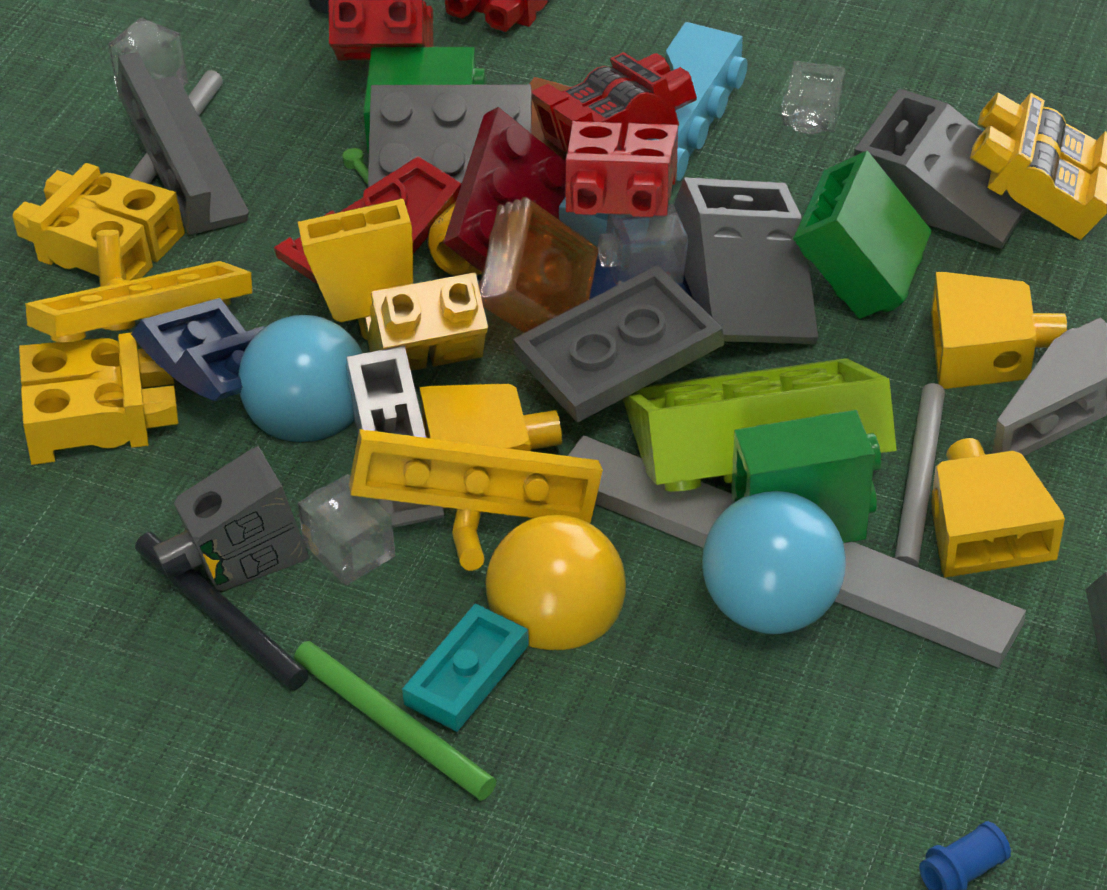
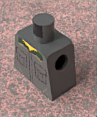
[153,446,309,591]

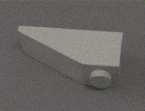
[992,317,1107,456]
[346,345,444,529]

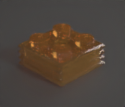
[478,197,599,333]

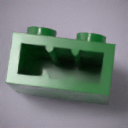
[363,47,486,154]
[793,150,932,319]
[731,410,881,543]

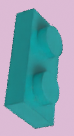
[402,603,529,732]

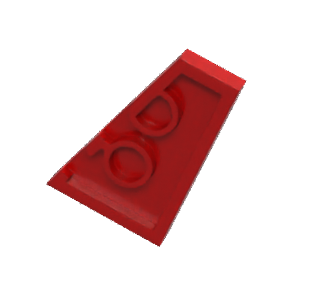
[274,156,462,284]

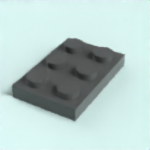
[368,84,532,187]
[513,265,724,423]

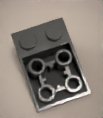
[854,88,1027,249]
[665,177,818,344]

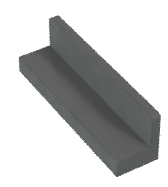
[118,52,249,235]

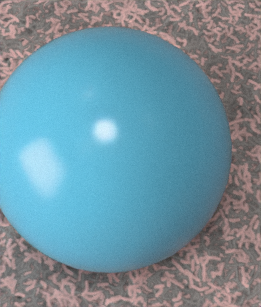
[238,315,363,442]
[702,491,846,634]

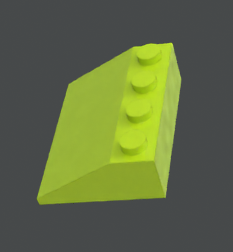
[623,358,897,491]

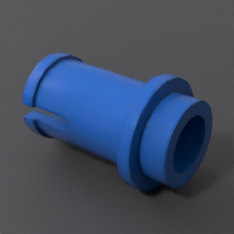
[919,821,1011,890]

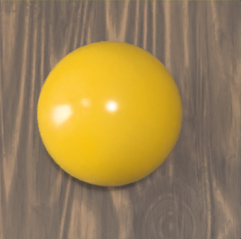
[486,515,626,650]

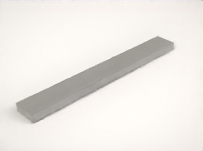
[568,435,1026,668]

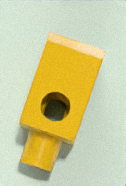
[298,199,413,339]
[931,272,1067,389]
[419,384,562,508]
[931,438,1065,578]

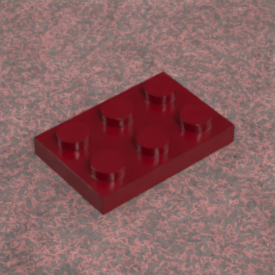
[443,107,566,304]

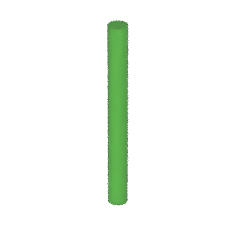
[294,641,496,801]

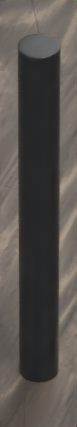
[135,532,308,691]

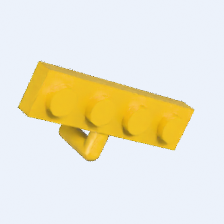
[25,230,252,342]
[349,429,603,571]

